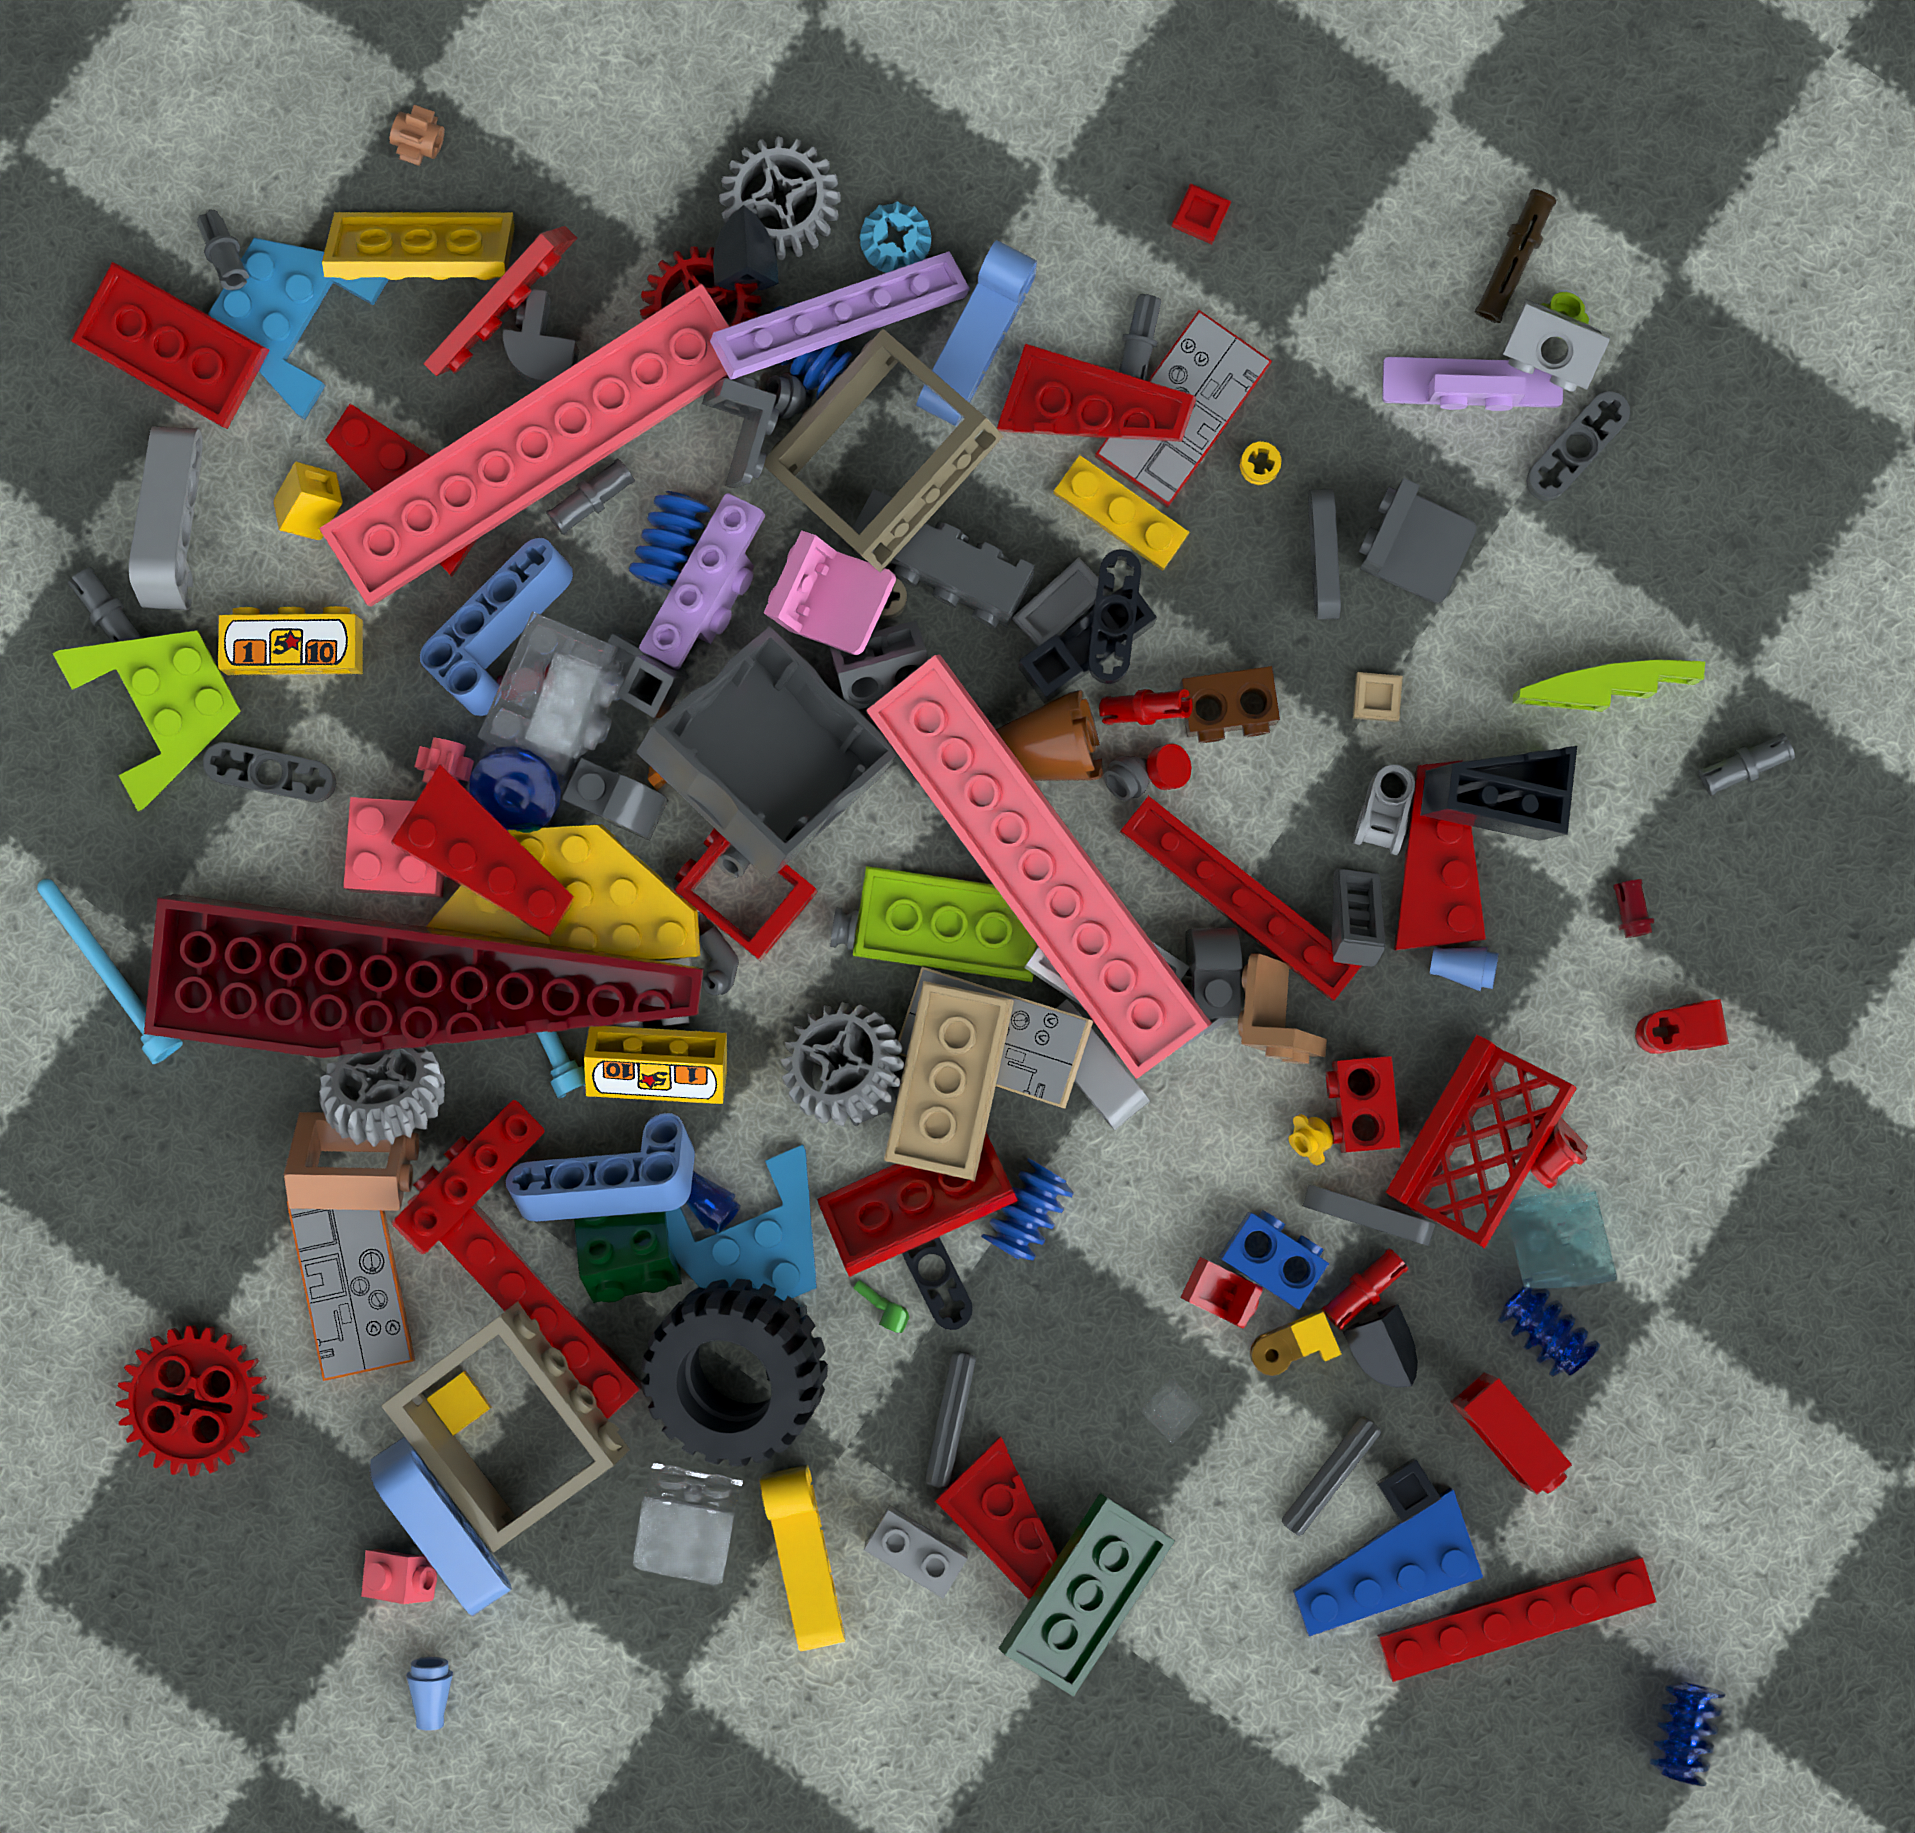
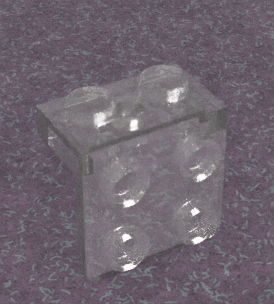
[525,651,626,759]
[633,1463,743,1585]

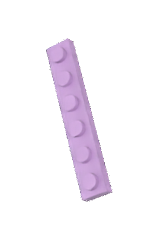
[710,251,970,380]

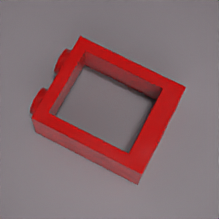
[674,828,818,962]
[1450,1372,1573,1495]

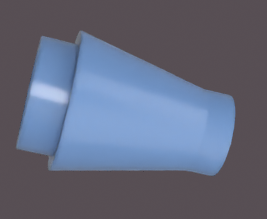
[1430,947,1499,992]
[406,1657,453,1730]

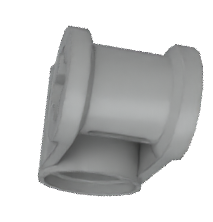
[1353,764,1415,855]

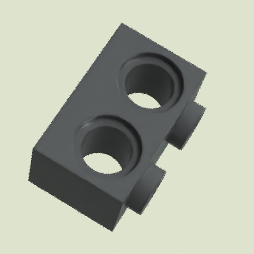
[829,620,928,710]

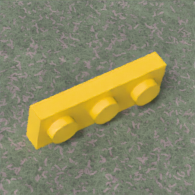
[1053,455,1190,571]

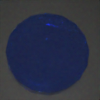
[469,746,561,833]

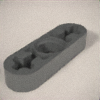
[1527,391,1630,501]
[1308,489,1341,620]
[203,742,336,803]
[1302,1184,1436,1246]

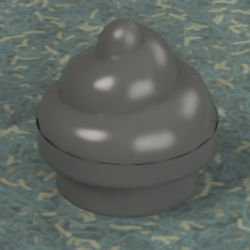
[765,373,812,419]
[1104,755,1149,801]

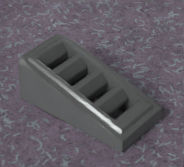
[1332,868,1386,967]

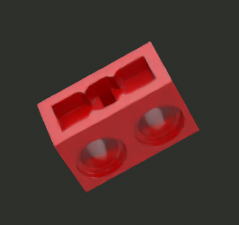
[1325,1056,1401,1153]

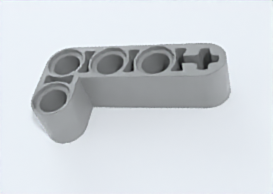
[129,426,203,610]

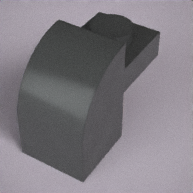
[503,288,580,388]
[593,633,688,718]
[562,758,668,841]
[1185,928,1242,1019]

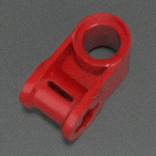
[1635,999,1729,1054]
[1526,1117,1588,1189]

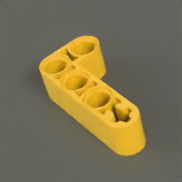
[760,1465,846,1652]

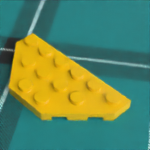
[426,824,700,959]

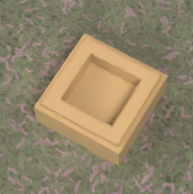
[1353,672,1403,722]

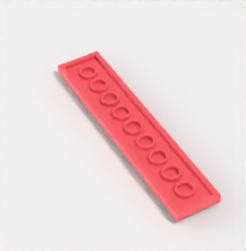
[319,284,729,607]
[866,655,1212,1079]

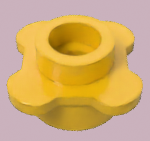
[1288,1114,1333,1166]

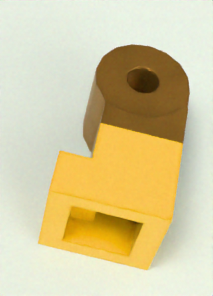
[1250,1310,1342,1376]

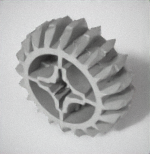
[719,136,841,260]
[781,1002,904,1127]
[319,1046,445,1147]

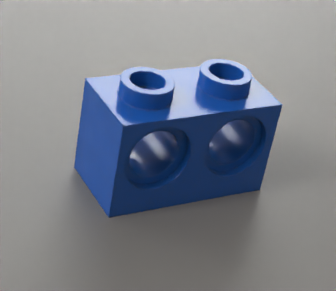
[1218,1210,1329,1310]

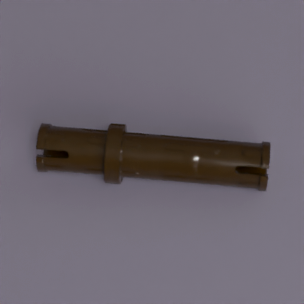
[1475,189,1557,324]

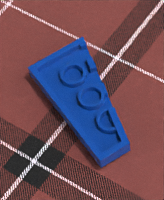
[1293,1488,1483,1637]

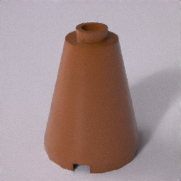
[995,690,1103,781]

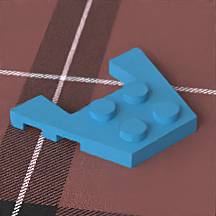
[208,238,389,420]
[666,1145,817,1301]

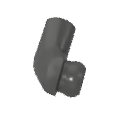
[699,926,739,996]

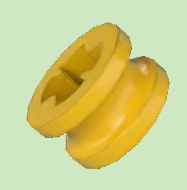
[1239,441,1282,485]

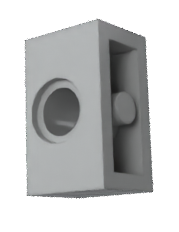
[1503,299,1610,392]
[864,1505,968,1599]

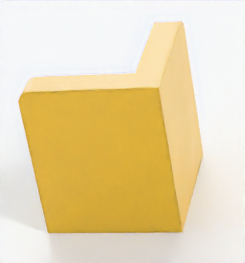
[274,462,343,540]

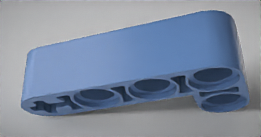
[916,240,1037,427]
[420,538,573,716]
[506,1113,695,1222]
[370,1437,512,1616]

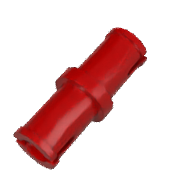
[1099,689,1193,725]
[1321,1248,1409,1331]

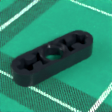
[1088,549,1141,684]
[902,1236,973,1330]

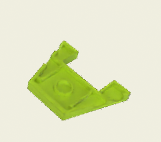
[52,630,241,811]

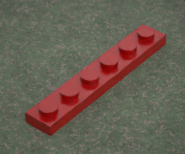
[1119,795,1362,1002]
[1377,1556,1657,1682]

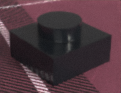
[1376,1458,1441,1523]

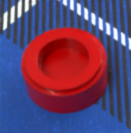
[1146,744,1192,791]

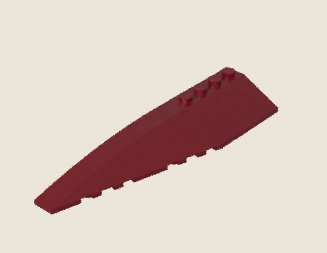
[144,894,704,1058]

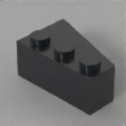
[1420,745,1578,841]

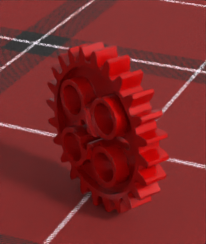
[116,1325,269,1476]

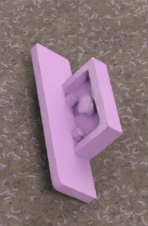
[1382,357,1563,411]
[639,493,765,670]

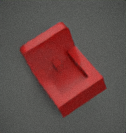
[1180,1257,1263,1329]

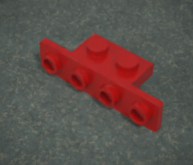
[392,1100,545,1254]

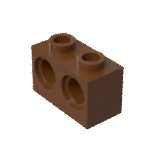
[1179,666,1280,743]

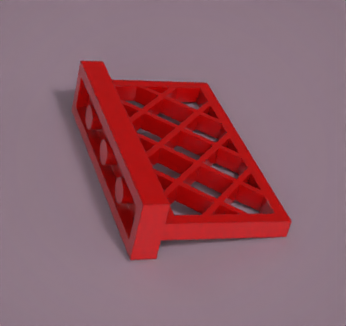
[1385,1035,1577,1249]

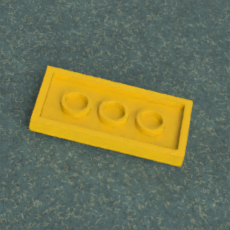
[322,212,514,280]

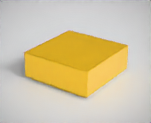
[427,1371,492,1436]

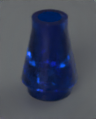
[685,1170,741,1233]

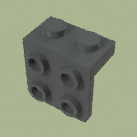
[702,376,779,489]
[1358,478,1477,604]

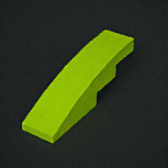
[1512,660,1705,712]

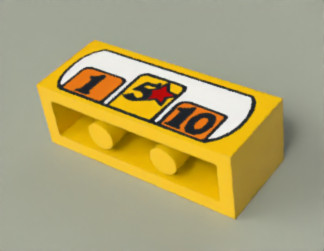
[218,606,363,675]
[584,1026,727,1104]

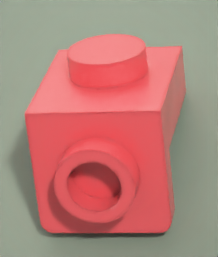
[361,1549,437,1604]

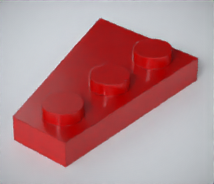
[934,1436,1058,1600]

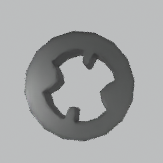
[830,907,859,950]

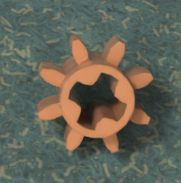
[390,105,444,166]

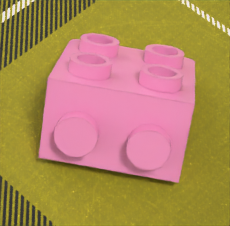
[764,530,896,655]

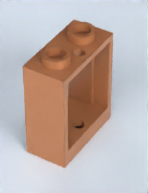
[284,1112,419,1211]

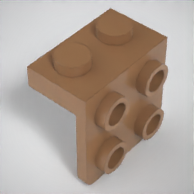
[1238,954,1327,1064]

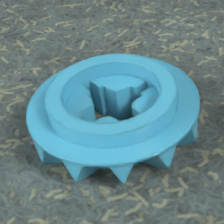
[860,201,931,273]

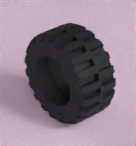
[641,1279,828,1467]

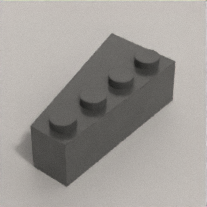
[852,489,1035,629]

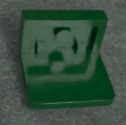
[574,1211,682,1303]

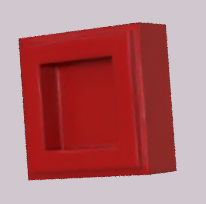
[1171,183,1231,245]

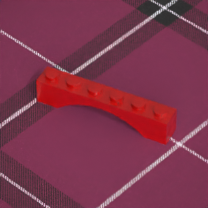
[439,1203,642,1420]

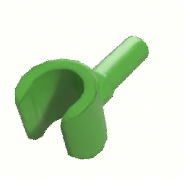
[853,1280,909,1333]

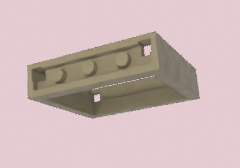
[764,329,1004,572]
[381,1302,630,1553]

